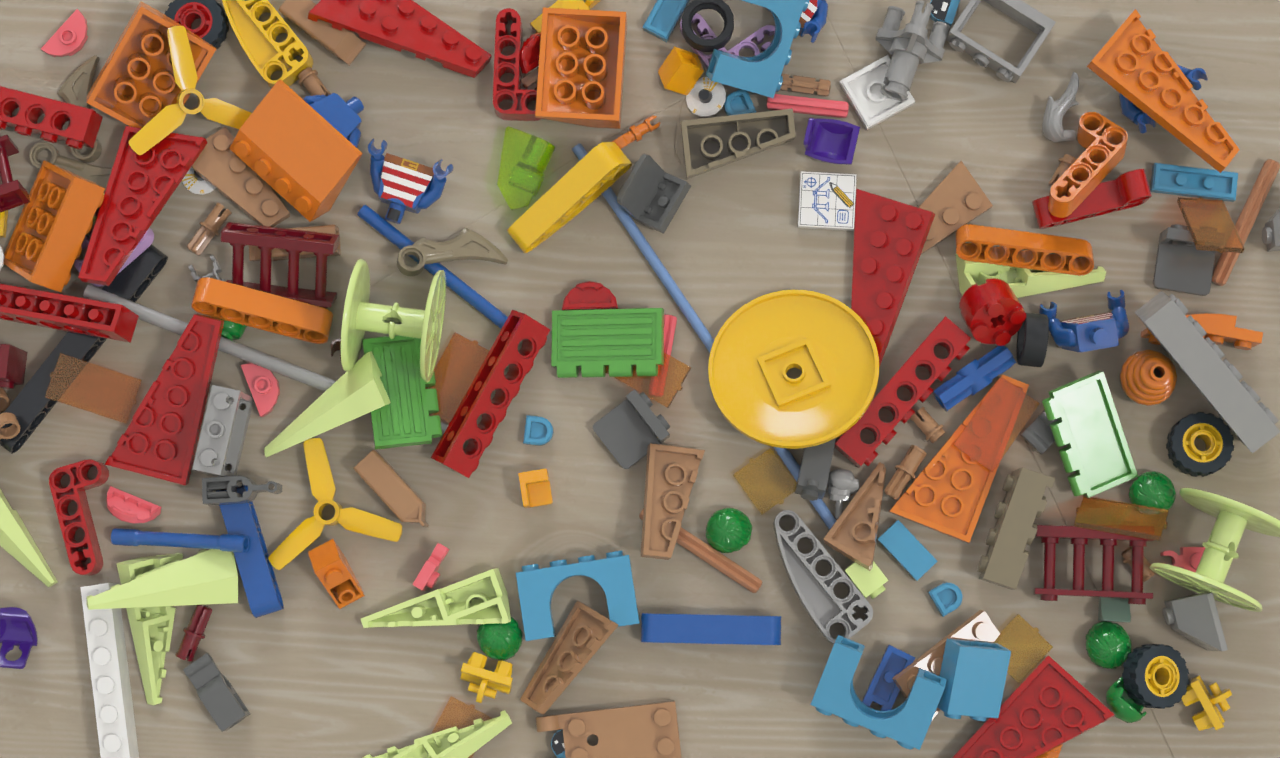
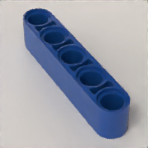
[215,483,284,618]
[641,613,781,645]

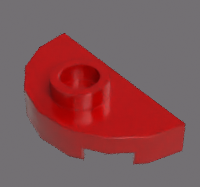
[520,31,541,74]
[562,281,618,310]

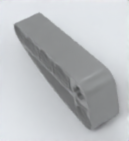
[773,510,873,643]

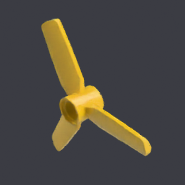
[128,26,252,155]
[268,438,403,570]

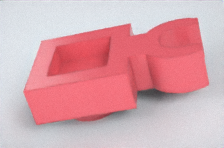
[412,543,450,591]
[1160,547,1205,572]

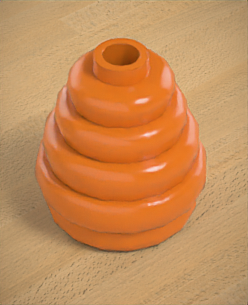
[1120,350,1177,406]

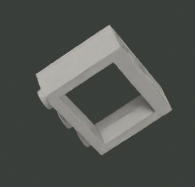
[946,0,1056,84]
[193,385,254,477]

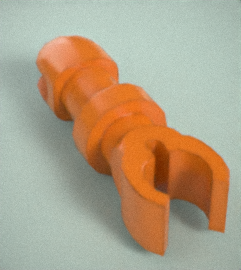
[612,115,660,149]

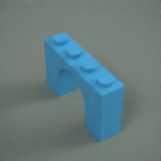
[706,0,809,98]
[516,551,640,641]
[810,635,947,750]

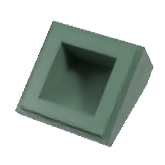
[1098,597,1131,623]

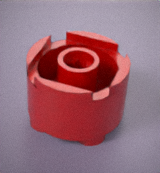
[959,278,1026,346]

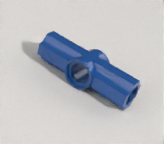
[932,346,1016,411]

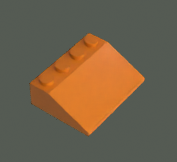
[86,1,216,128]
[535,8,627,129]
[229,79,363,222]
[4,160,105,292]

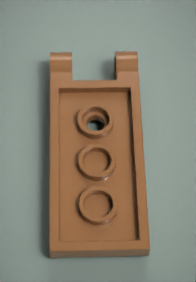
[535,701,682,758]

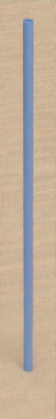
[572,143,836,530]

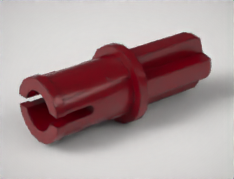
[175,605,212,662]

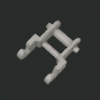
[188,255,226,282]

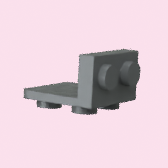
[617,153,691,234]
[1153,224,1224,296]
[593,389,670,469]

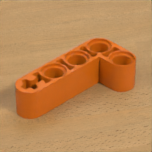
[1048,112,1128,218]

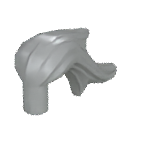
[1042,72,1079,142]

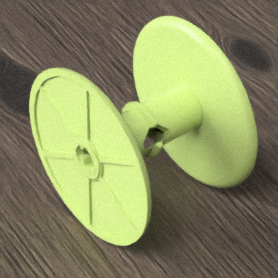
[341,259,446,382]
[1149,488,1280,612]

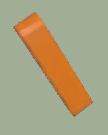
[956,224,1094,276]
[191,277,333,344]

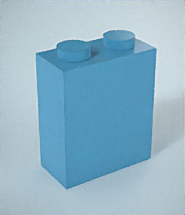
[937,638,1011,721]

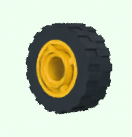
[1166,412,1234,477]
[1122,644,1189,709]

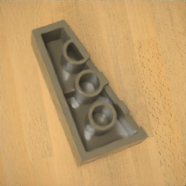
[680,109,796,180]
[977,467,1056,590]

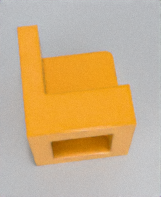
[658,46,704,95]
[518,469,553,508]

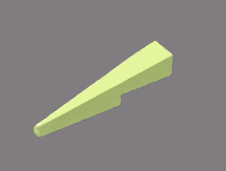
[956,253,1106,298]
[264,351,391,457]
[0,489,58,587]
[86,549,238,610]
[116,553,183,705]
[361,568,511,628]
[362,710,512,758]

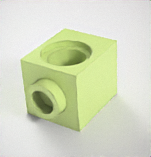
[843,561,888,599]

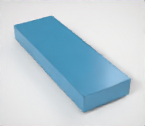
[1150,163,1238,202]

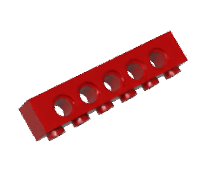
[0,86,103,150]
[0,284,139,343]
[431,310,550,478]
[834,316,971,468]

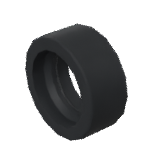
[682,0,734,52]
[1016,313,1049,367]

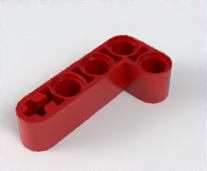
[493,8,541,121]
[1032,169,1152,229]
[49,459,109,576]

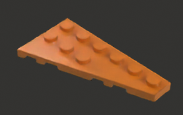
[1087,9,1240,173]
[888,375,1029,543]

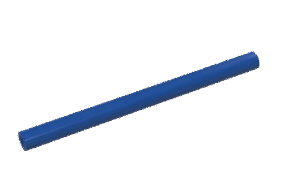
[357,205,508,329]

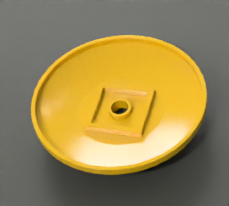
[708,290,879,449]

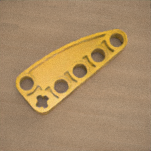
[222,0,313,88]
[507,142,632,253]

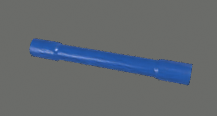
[111,528,250,553]

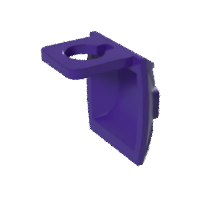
[803,118,860,165]
[0,607,38,669]

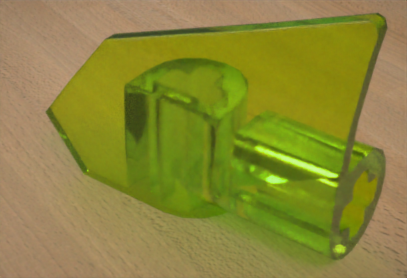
[497,126,555,210]

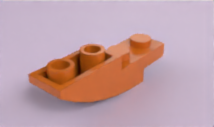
[1141,313,1263,350]

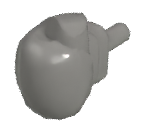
[828,469,859,519]

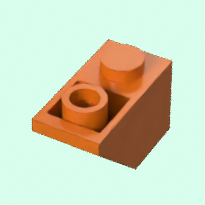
[308,539,365,609]

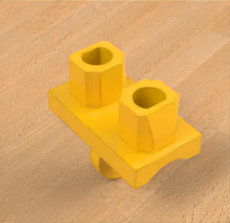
[460,652,513,703]
[1181,675,1232,731]

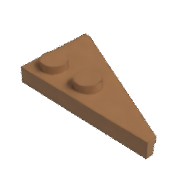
[823,462,886,571]

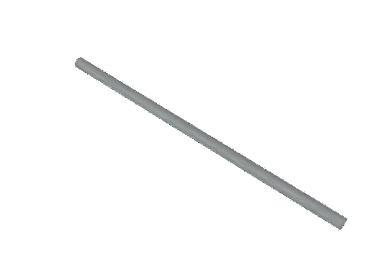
[83,285,448,437]

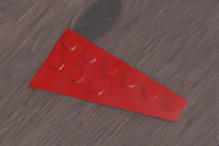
[308,0,492,78]
[78,126,208,286]
[851,189,935,368]
[104,314,225,485]
[952,655,1115,758]

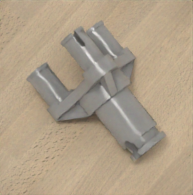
[875,1,951,101]

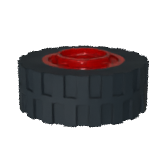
[165,0,229,49]

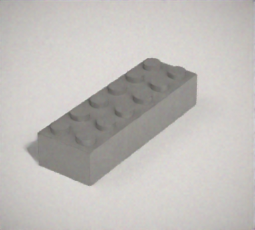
[1135,291,1280,453]

